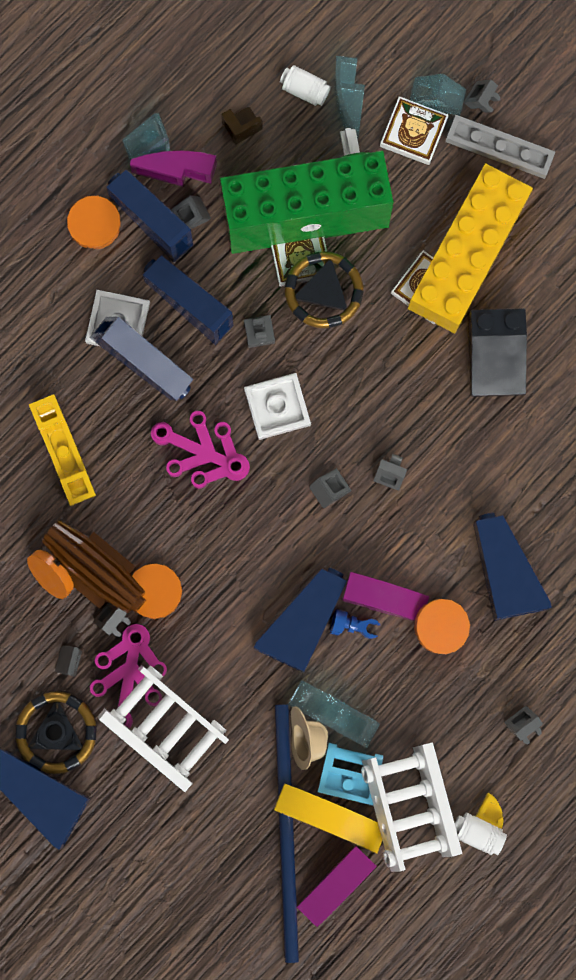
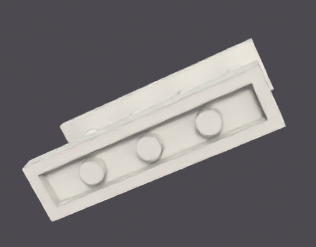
[97,665,229,792]
[361,742,462,872]

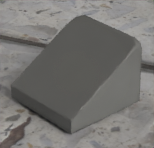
[170,195,211,229]
[310,468,352,508]
[55,645,82,677]

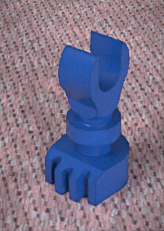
[330,609,380,639]

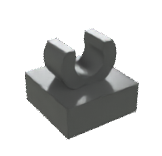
[464,79,501,113]
[244,315,275,348]
[374,454,407,491]
[93,602,131,637]
[504,706,543,745]

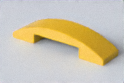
[29,394,96,506]
[274,784,382,853]

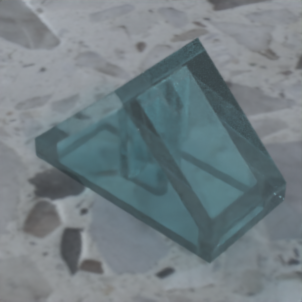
[410,74,466,116]
[123,113,170,161]

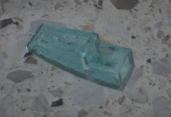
[335,56,365,140]
[288,680,380,749]

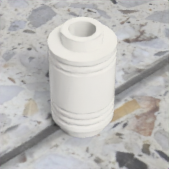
[280,65,331,106]
[454,812,507,855]

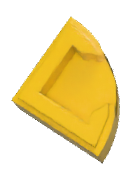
[475,793,503,829]

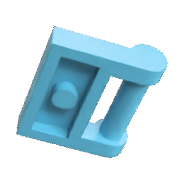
[318,743,383,805]

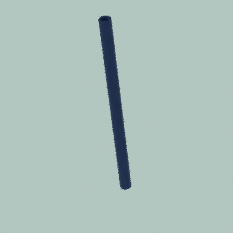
[275,705,299,963]

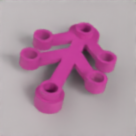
[151,411,250,489]
[90,624,167,729]

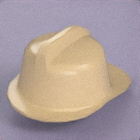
[291,706,328,770]

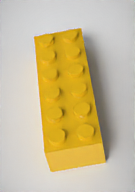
[408,163,533,334]

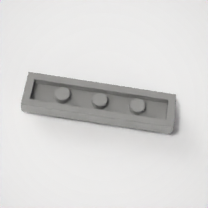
[446,115,555,179]

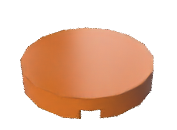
[67,196,121,249]
[27,550,74,599]
[132,564,182,619]
[414,599,470,654]

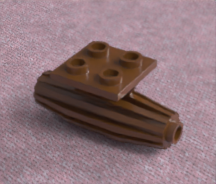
[42,521,146,613]

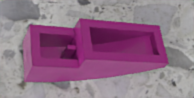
[130,151,217,187]
[343,572,429,621]
[297,846,377,927]

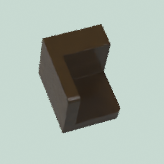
[221,107,263,145]

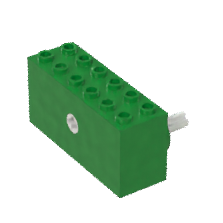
[220,128,393,254]

